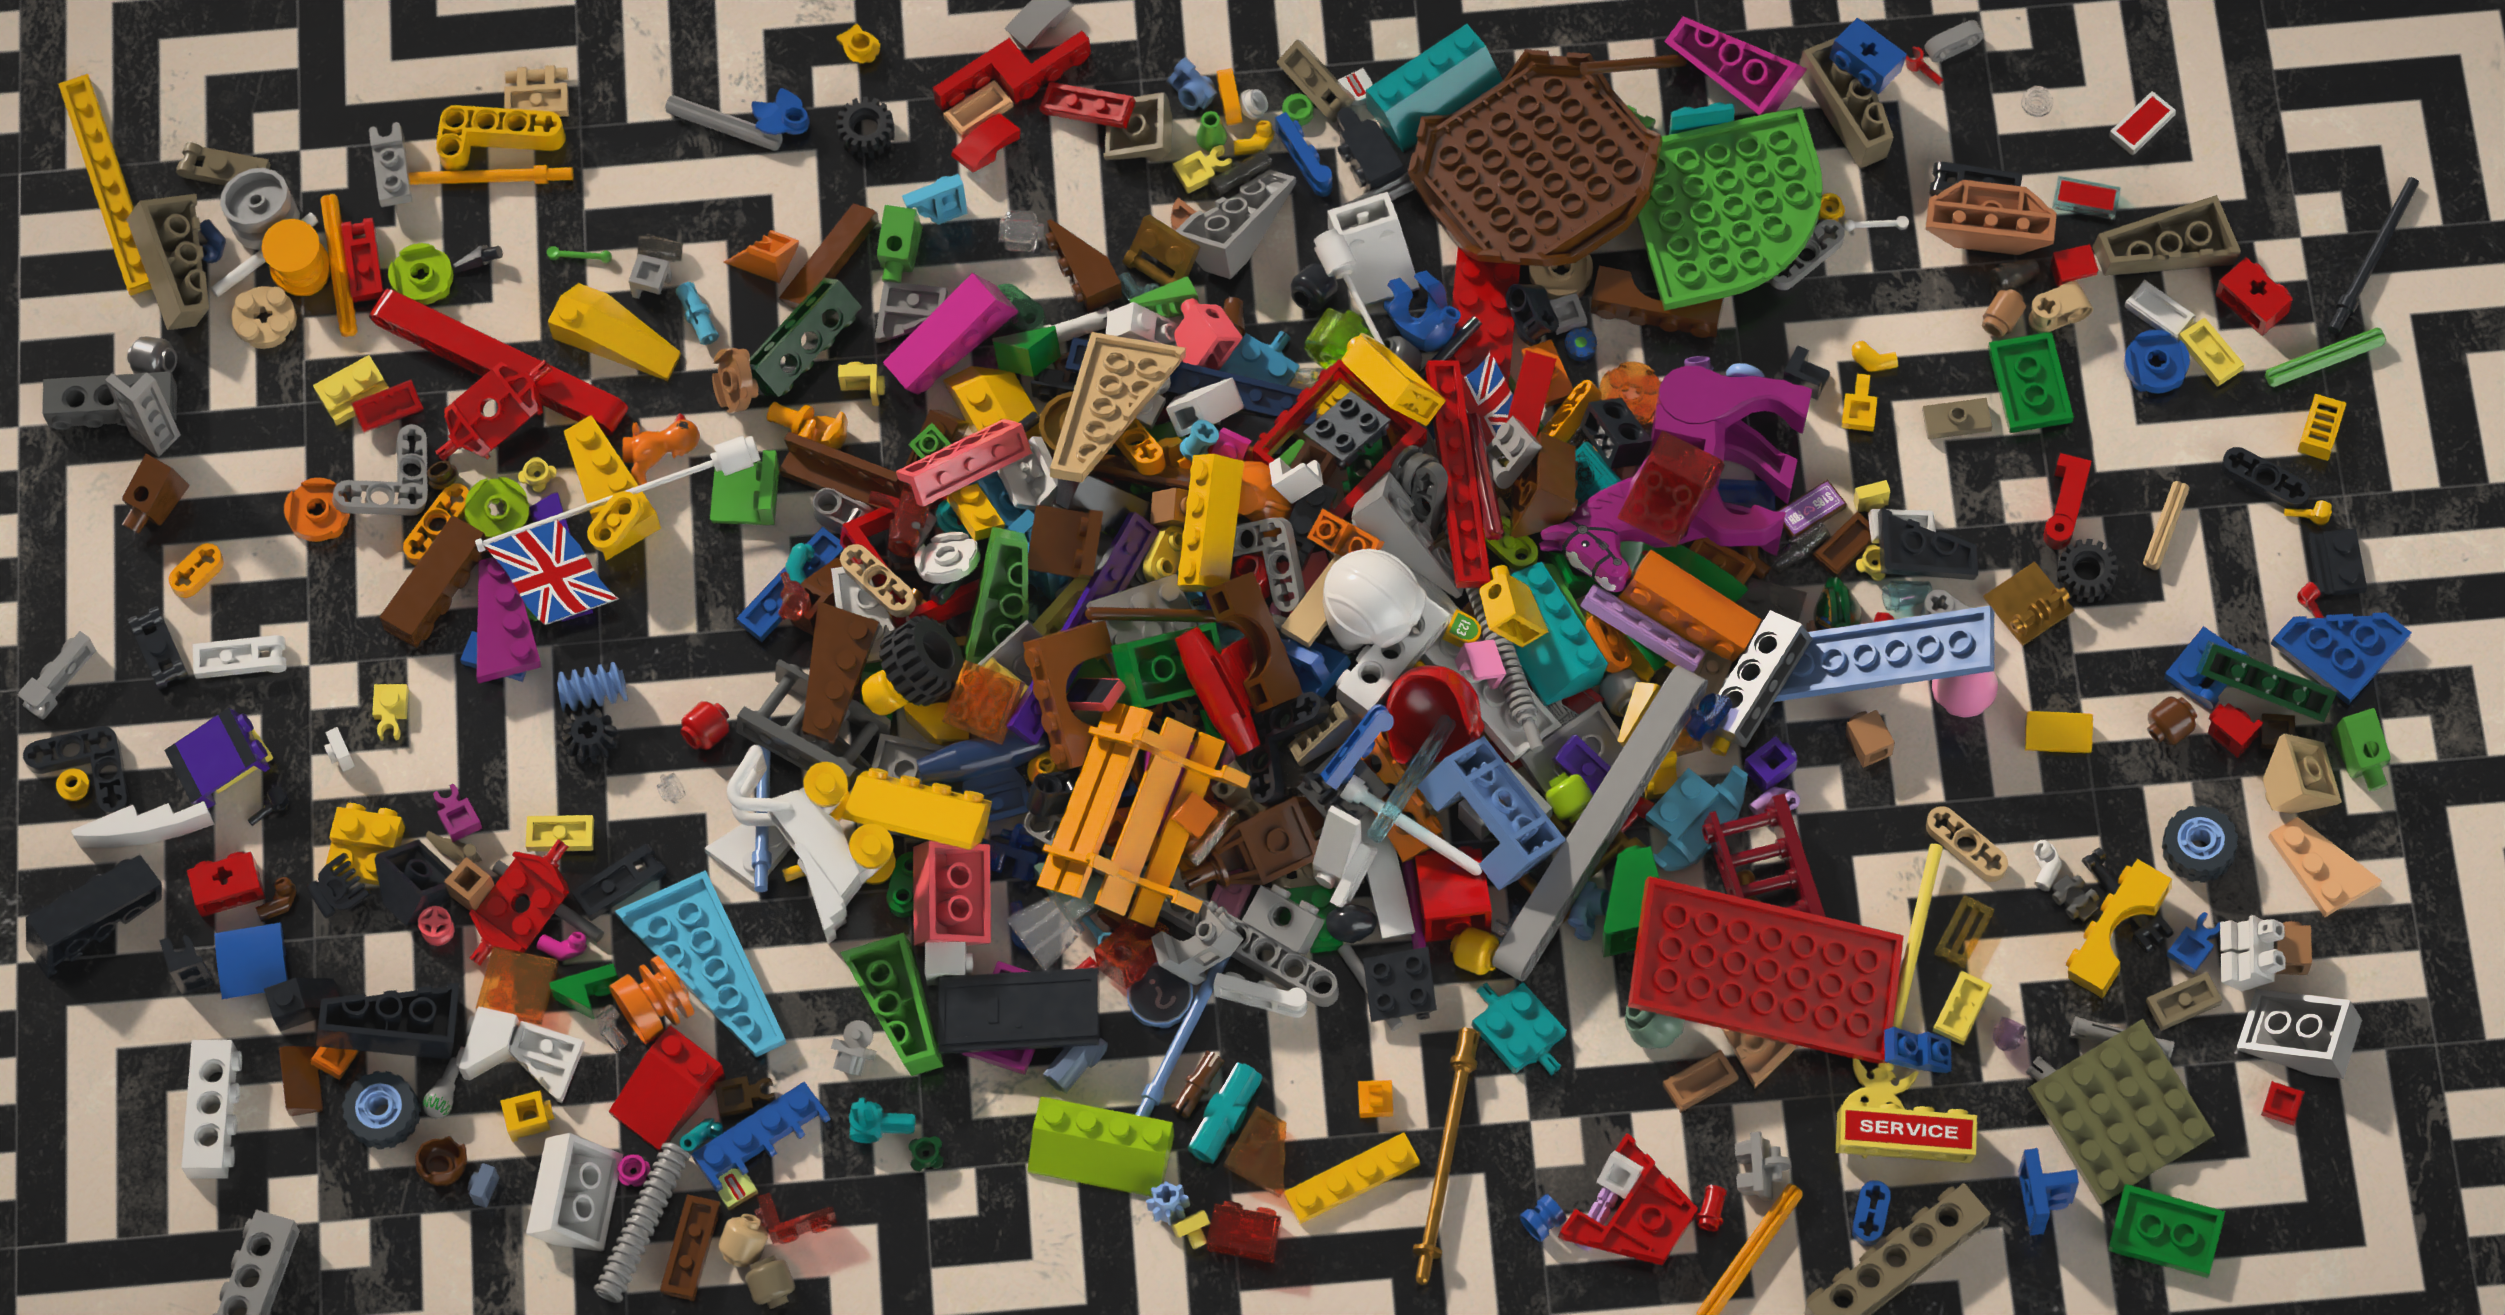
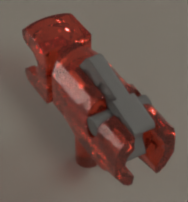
[868,482,937,558]

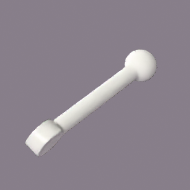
[1842,216,1909,231]

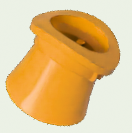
[262,219,331,296]

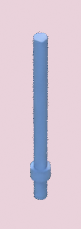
[751,717,772,892]
[1135,956,1231,1118]

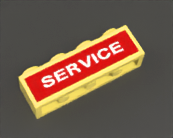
[1836,1101,1977,1163]

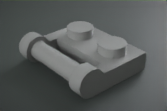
[1486,416,1542,489]

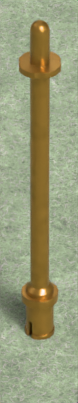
[1413,1028,1480,1285]

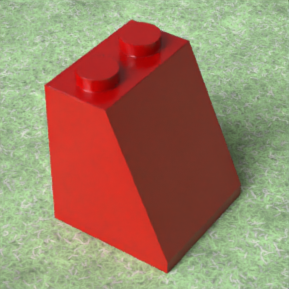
[1415,846,1492,942]

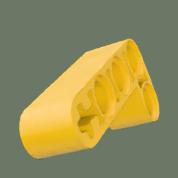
[436,105,566,171]

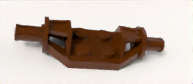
[1180,797,1326,891]

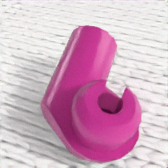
[536,932,587,961]

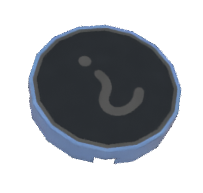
[1127,963,1193,1028]

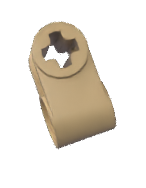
[2028,281,2093,333]

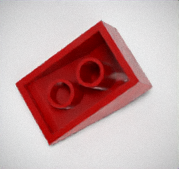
[609,1025,725,1152]

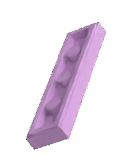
[1580,584,1705,673]

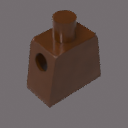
[122,454,190,534]

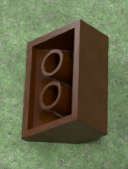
[1510,432,1578,538]

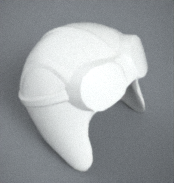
[1323,549,1426,651]

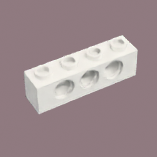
[1336,596,1450,719]
[181,1040,242,1178]

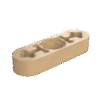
[840,544,916,617]
[1926,806,2008,882]

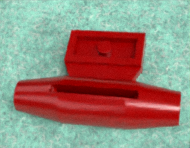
[1175,626,1261,756]

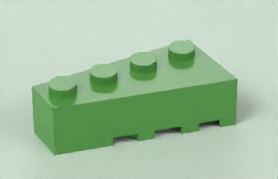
[963,527,1029,664]
[840,932,943,1076]

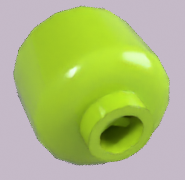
[1545,772,1593,823]

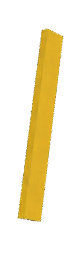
[58,74,152,296]

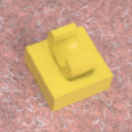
[1171,1211,1210,1249]

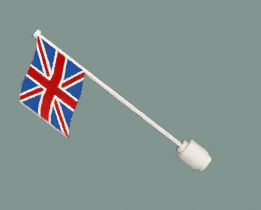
[1314,229,1513,454]
[475,436,761,625]

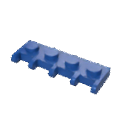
[691,1081,831,1192]

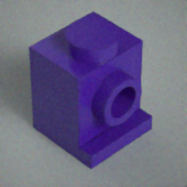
[1744,736,1797,793]

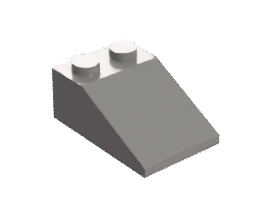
[2237,989,2362,1079]

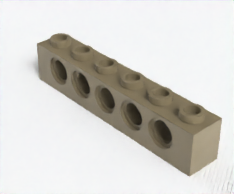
[1804,1183,1991,1315]

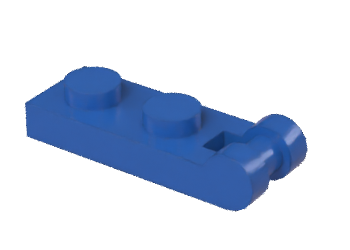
[1275,112,1332,197]
[1320,704,1394,790]

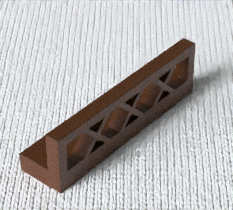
[779,431,908,510]

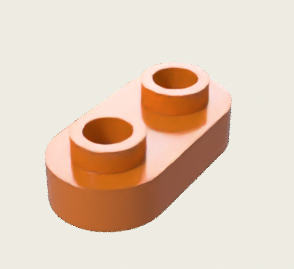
[1586,615,1632,674]

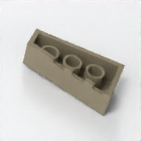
[1799,37,1894,168]
[126,194,209,330]
[2092,195,2241,276]

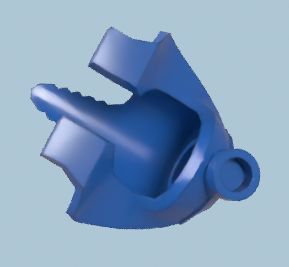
[1383,270,1461,352]

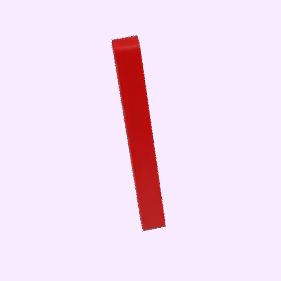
[369,289,628,436]

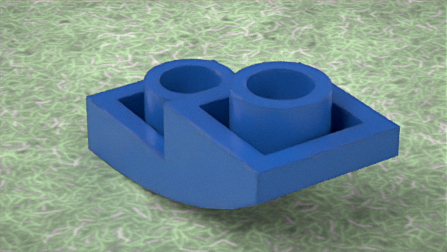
[1884,1027,1951,1073]

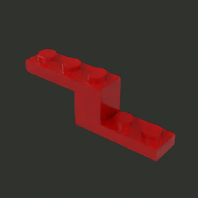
[933,31,1091,111]

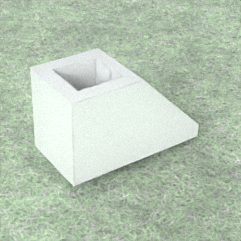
[1106,302,1179,346]
[1166,377,1245,437]
[456,1006,520,1080]

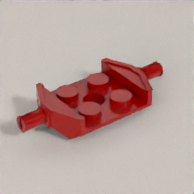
[435,360,553,461]
[469,839,570,966]

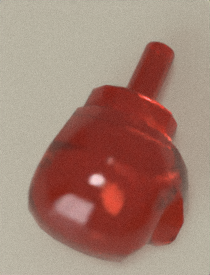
[778,572,811,621]

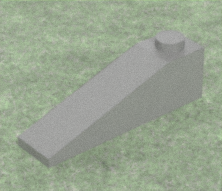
[1176,170,1296,279]
[1351,471,1464,598]

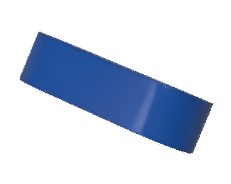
[1852,1180,1890,1246]

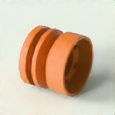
[609,955,695,1045]

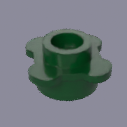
[908,1136,944,1171]

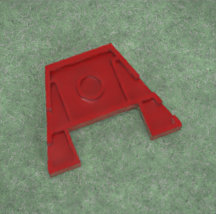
[1558,1133,1698,1265]

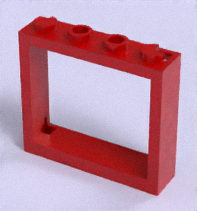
[1252,359,1427,523]
[840,493,984,627]

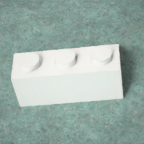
[526,1133,623,1251]

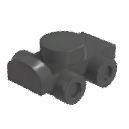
[2052,875,2099,922]

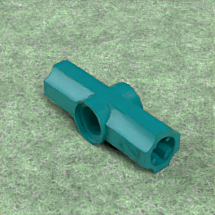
[1188,1063,1262,1164]

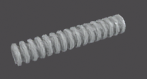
[594,1143,690,1302]

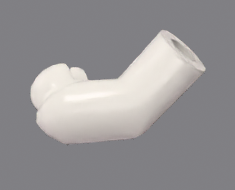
[2033,840,2062,891]

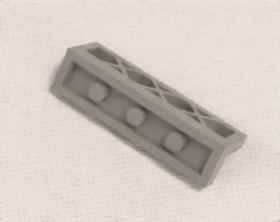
[105,372,180,457]

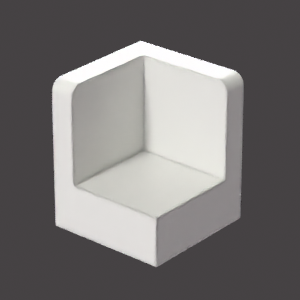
[1269,457,1323,504]

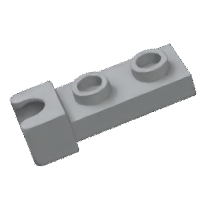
[369,122,412,207]
[18,631,96,720]

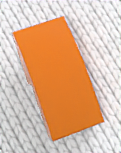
[1307,509,1385,557]

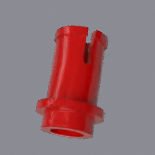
[1696,1185,1727,1231]

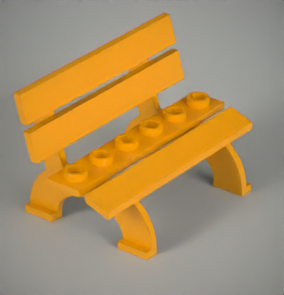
[1036,702,1251,928]

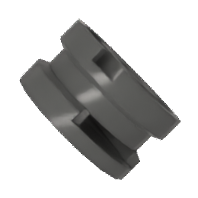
[1390,445,1439,495]

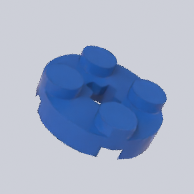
[2124,330,2190,393]

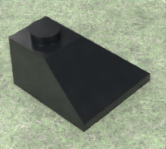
[374,839,453,926]

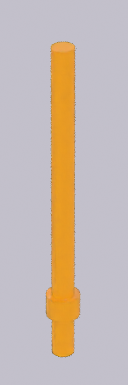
[408,165,573,185]

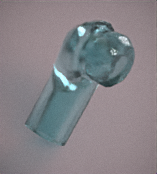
[1118,272,1159,301]

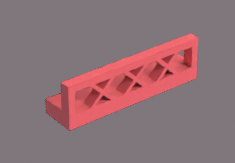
[896,419,1032,507]

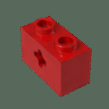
[2216,257,2293,336]
[187,852,266,917]

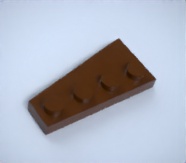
[802,601,881,745]

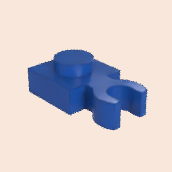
[2166,912,2220,975]

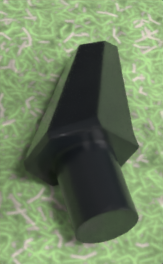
[452,245,503,273]

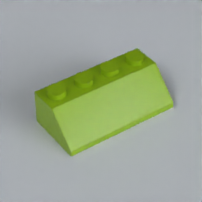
[1027,1097,1174,1197]

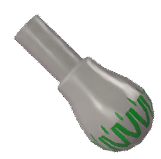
[422,1057,460,1118]

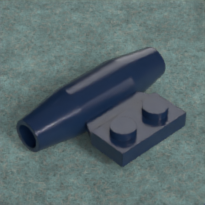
[916,729,1050,823]

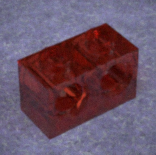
[1094,919,1170,990]

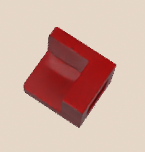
[2050,244,2099,288]

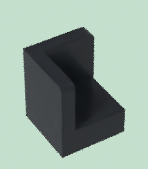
[1783,345,1830,400]

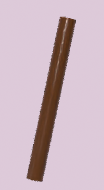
[1580,54,1687,75]

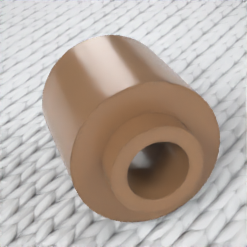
[1982,289,2026,338]

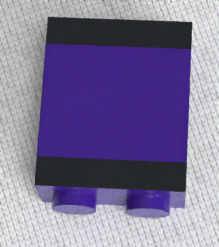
[164,708,270,809]

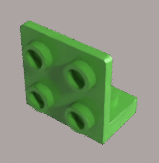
[710,450,780,525]

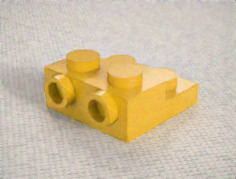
[326,803,405,886]

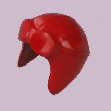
[1386,665,1485,764]

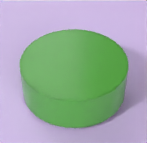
[1282,94,1314,126]

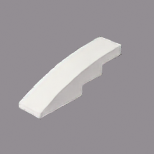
[71,801,215,848]
[1360,811,1415,940]

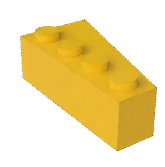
[564,415,661,561]

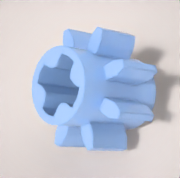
[1146,1181,1190,1225]

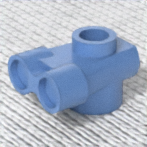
[1167,57,1218,110]
[1568,881,1610,941]

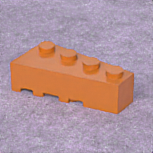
[1617,549,1761,662]

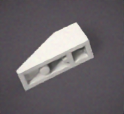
[1312,805,1361,889]

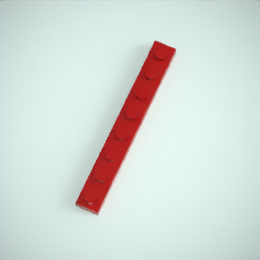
[1425,360,1491,588]

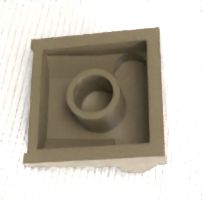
[1104,92,1172,162]

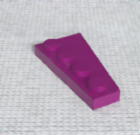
[477,557,542,684]

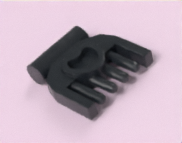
[306,853,371,919]

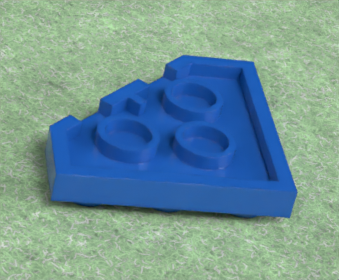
[2271,612,2412,705]

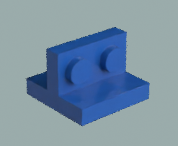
[1280,638,1351,712]
[2018,1148,2079,1236]

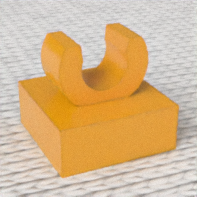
[1358,1080,1393,1118]

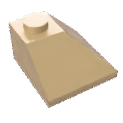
[2263,734,2342,814]

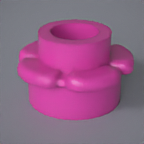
[617,1155,650,1187]

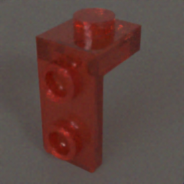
[754,1193,837,1244]

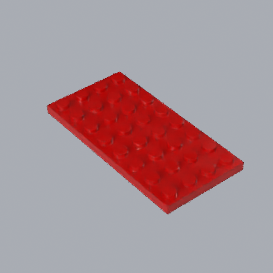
[1628,876,1904,1064]

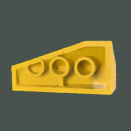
[548,283,681,381]

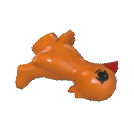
[623,413,700,486]

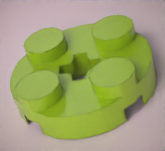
[388,243,453,305]
[465,477,529,539]

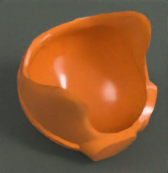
[1238,461,1296,557]

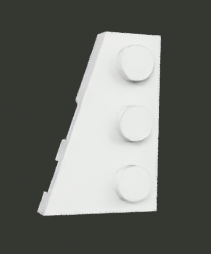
[831,564,896,663]
[704,824,792,887]

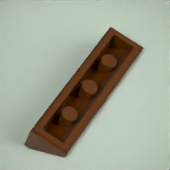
[779,204,879,309]
[1089,454,1191,490]

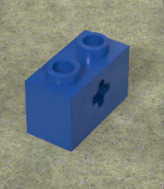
[1829,17,1907,95]

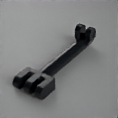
[2082,847,2174,953]

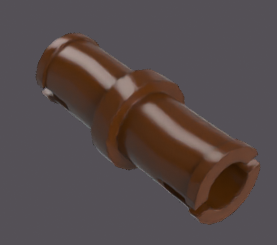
[1171,1050,1225,1119]

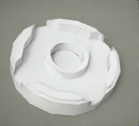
[915,532,980,584]

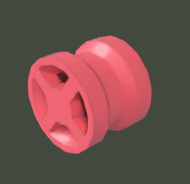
[418,906,455,946]

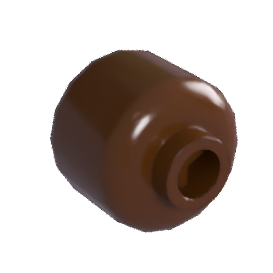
[2147,696,2197,745]

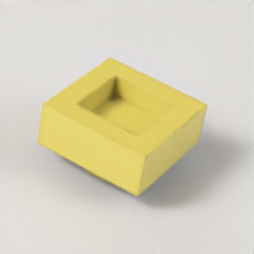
[1853,480,1890,512]

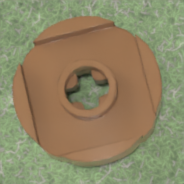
[712,348,758,413]

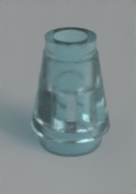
[1882,581,1933,613]

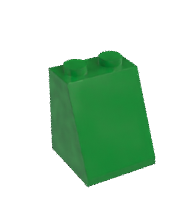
[1602,846,1660,958]

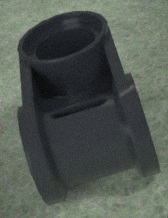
[1505,284,1559,346]
[1026,769,1080,817]

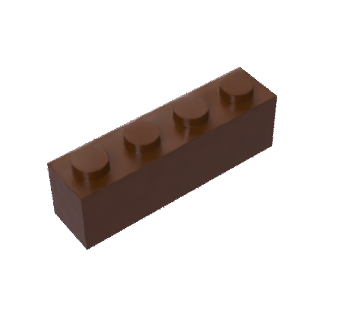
[379,515,488,648]

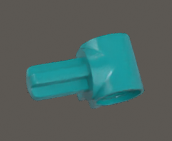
[849,1098,916,1143]

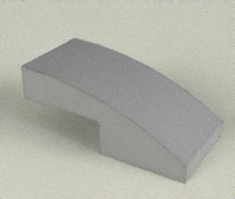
[1005,0,1074,50]

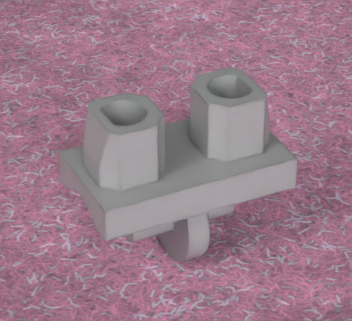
[831,1020,877,1076]
[1735,1131,1791,1201]

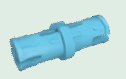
[675,282,719,345]

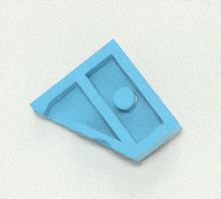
[902,174,968,225]

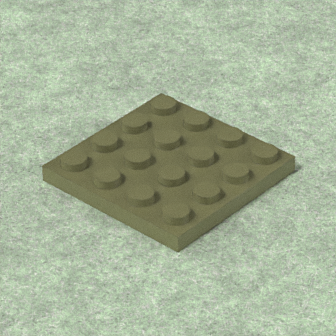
[2027,1019,2215,1205]

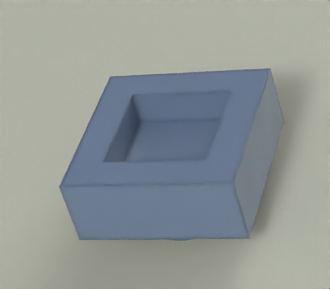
[468,1163,500,1208]

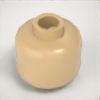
[719,1214,768,1267]

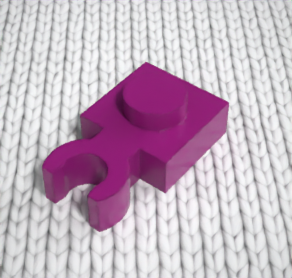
[433,784,483,843]

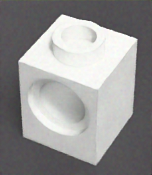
[925,942,974,986]

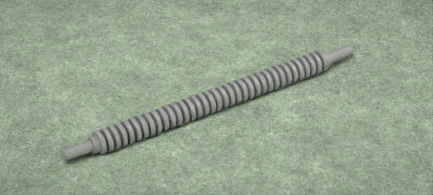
[1421,429,1544,753]

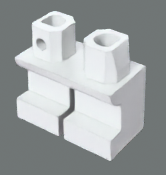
[2220,915,2286,991]

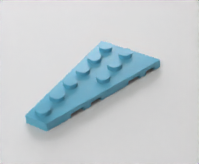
[615,870,787,1057]

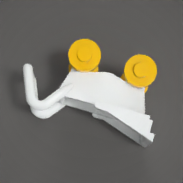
[727,745,896,944]

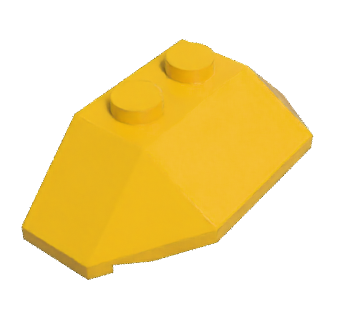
[943,366,1040,441]

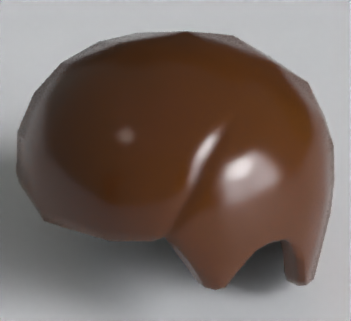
[415,1136,467,1186]

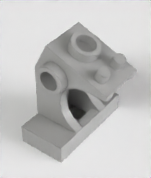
[1151,899,1244,986]

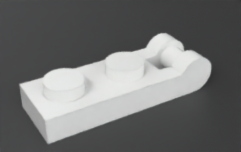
[193,635,286,679]
[1213,972,1307,1018]

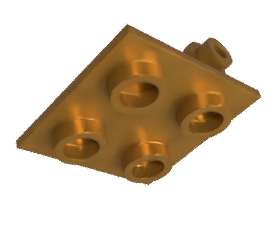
[1983,562,2075,646]

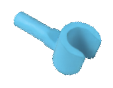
[1082,915,1118,955]

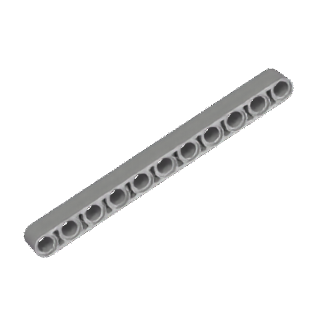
[1492,665,1708,981]
[1024,812,1339,1007]

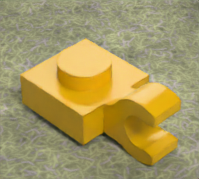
[1841,374,1877,432]

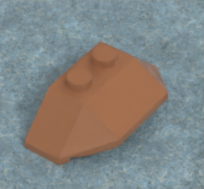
[1925,180,2057,255]

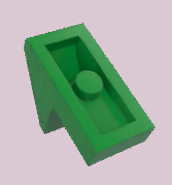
[549,963,619,1019]

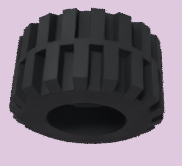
[879,615,966,707]

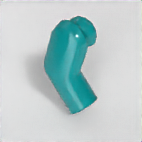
[785,543,815,591]
[680,1118,723,1152]

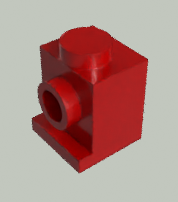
[2207,703,2263,758]

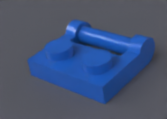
[2164,626,2250,709]

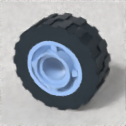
[2162,805,2238,883]
[342,1071,421,1149]

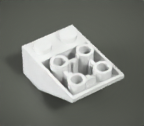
[1328,192,1420,307]

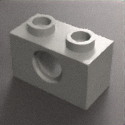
[1242,884,1325,955]

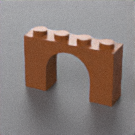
[1023,620,1112,770]

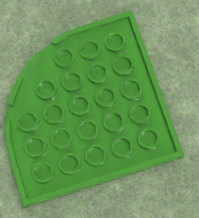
[1636,106,1822,311]

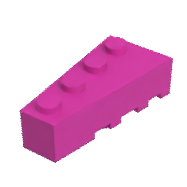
[1664,16,1807,115]
[883,273,1019,395]

